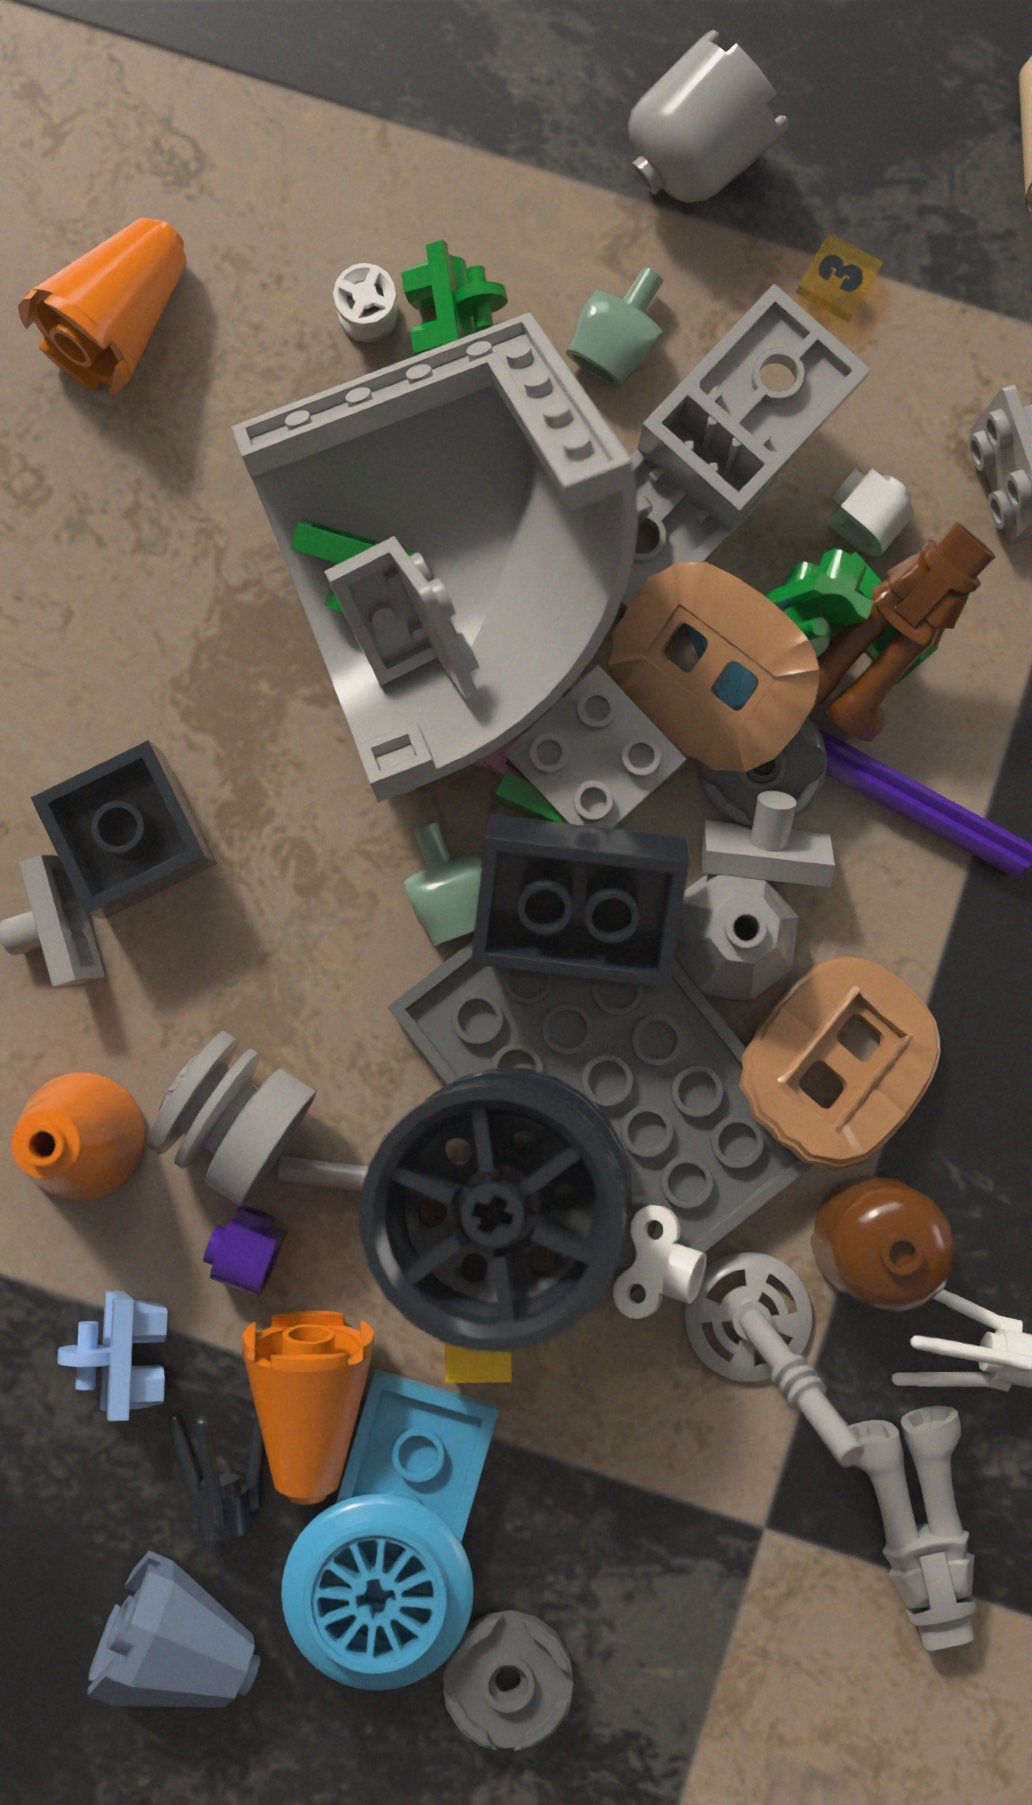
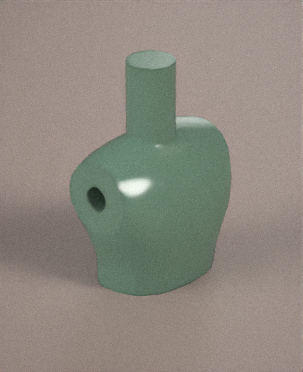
[566,267,663,388]
[404,823,482,946]

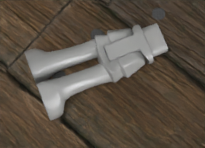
[848,1406,977,1650]

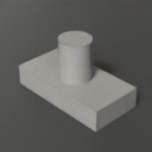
[701,791,835,887]
[0,855,105,987]

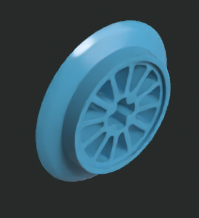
[282,1494,473,1690]

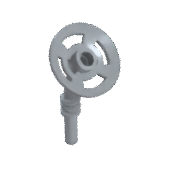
[684,1251,864,1466]

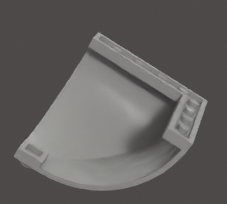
[231,312,638,803]

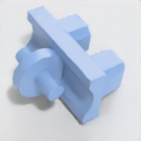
[57,1291,167,1421]

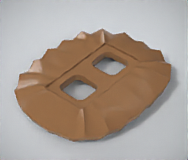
[608,561,819,773]
[739,956,940,1171]

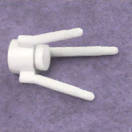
[892,1290,1032,1391]

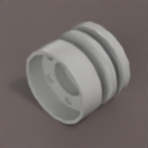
[147,1031,318,1207]

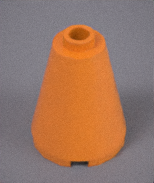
[18,218,187,395]
[11,1072,147,1201]
[242,1310,375,1505]

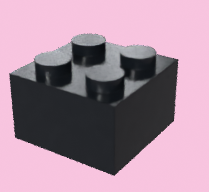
[30,740,217,920]

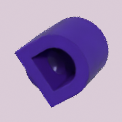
[203,1206,287,1297]

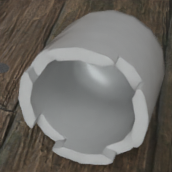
[628,30,789,203]

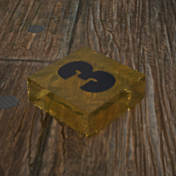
[796,232,883,322]

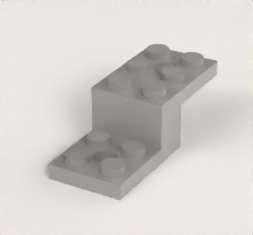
[619,283,871,612]

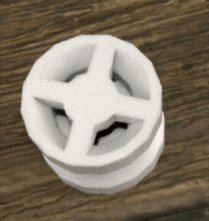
[333,263,399,343]

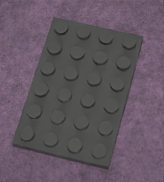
[387,940,814,1303]

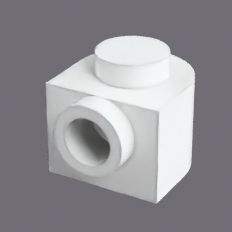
[826,468,914,557]

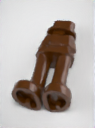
[815,522,996,742]

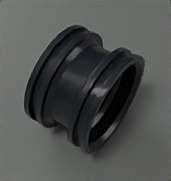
[359,1068,632,1352]

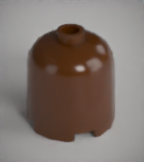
[810,1175,956,1313]

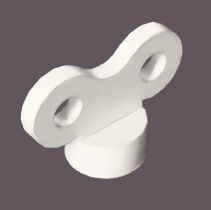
[613,1205,707,1319]

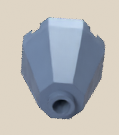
[88,1551,260,1707]

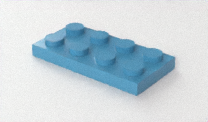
[320,1369,499,1650]

